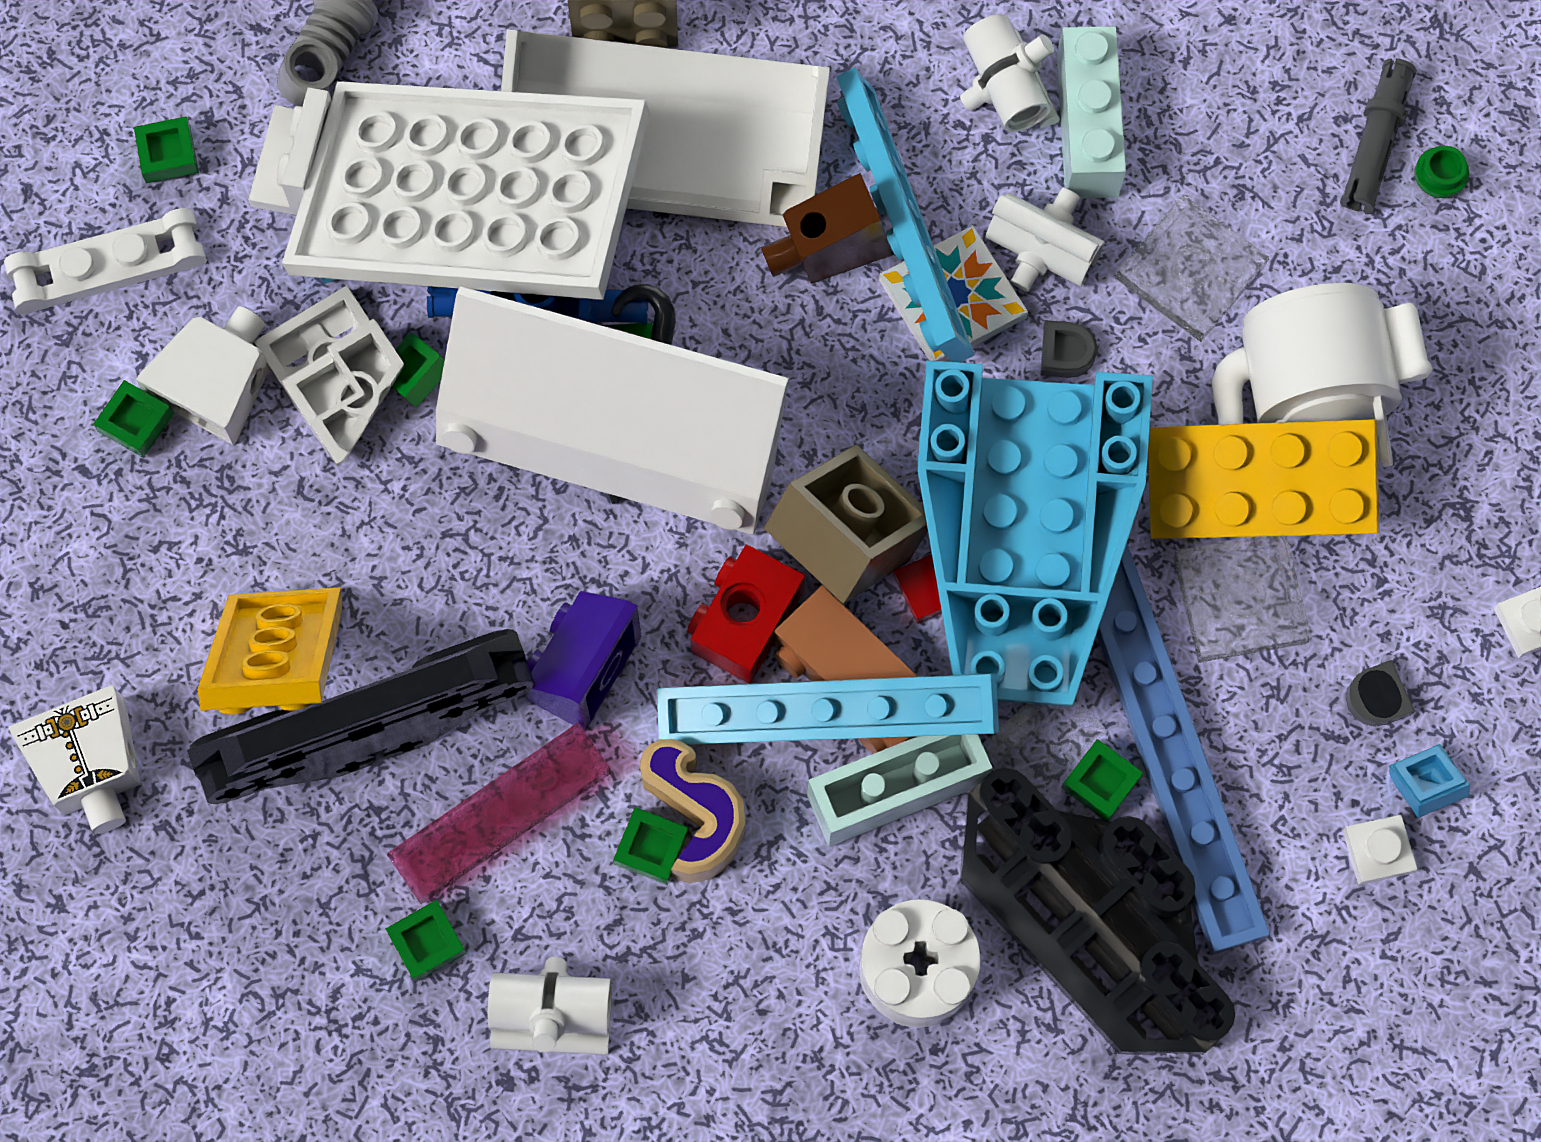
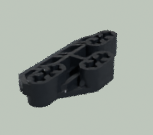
[187,629,535,804]
[960,768,1235,1055]

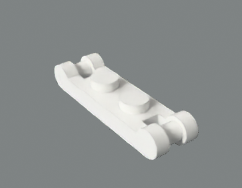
[4,208,207,315]

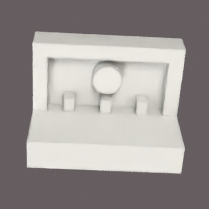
[248,87,332,215]

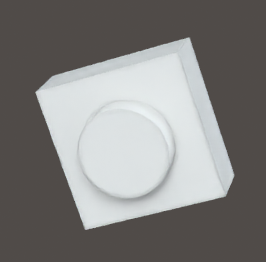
[1494,587,1541,658]
[1343,815,1417,885]

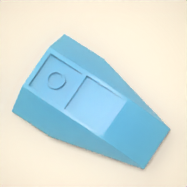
[917,360,1153,707]

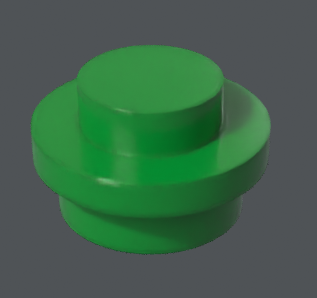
[1414,145,1469,198]

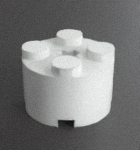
[859,899,980,1028]

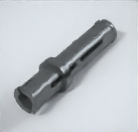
[1340,58,1417,214]

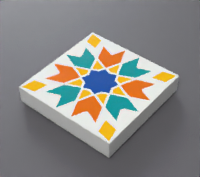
[879,225,1028,362]

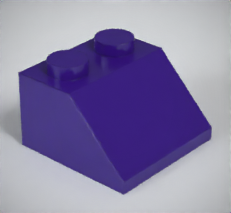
[525,591,642,732]

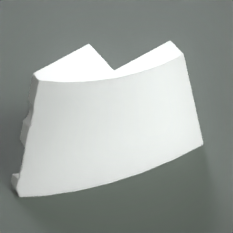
[254,285,404,467]

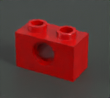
[687,544,805,684]

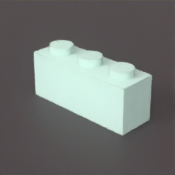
[1057,26,1126,198]
[807,734,993,847]

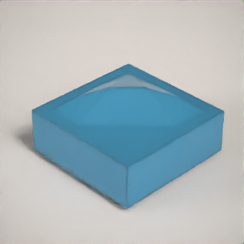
[1389,744,1470,818]

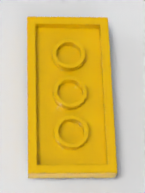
[1148,419,1380,539]
[197,587,343,715]

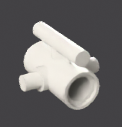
[960,14,1060,132]
[985,188,1105,292]
[488,957,612,1055]

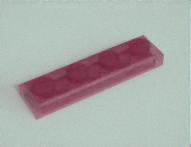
[386,723,611,905]

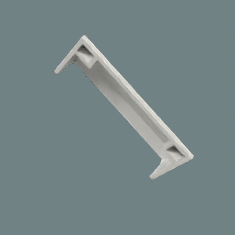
[501,30,830,227]
[436,286,789,535]

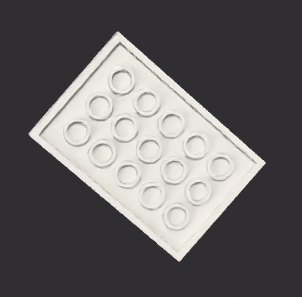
[282,81,650,300]

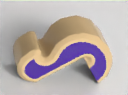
[640,738,745,884]

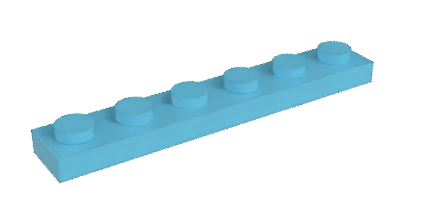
[837,67,974,363]
[656,673,999,744]

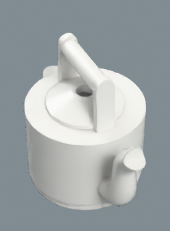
[1212,283,1433,468]

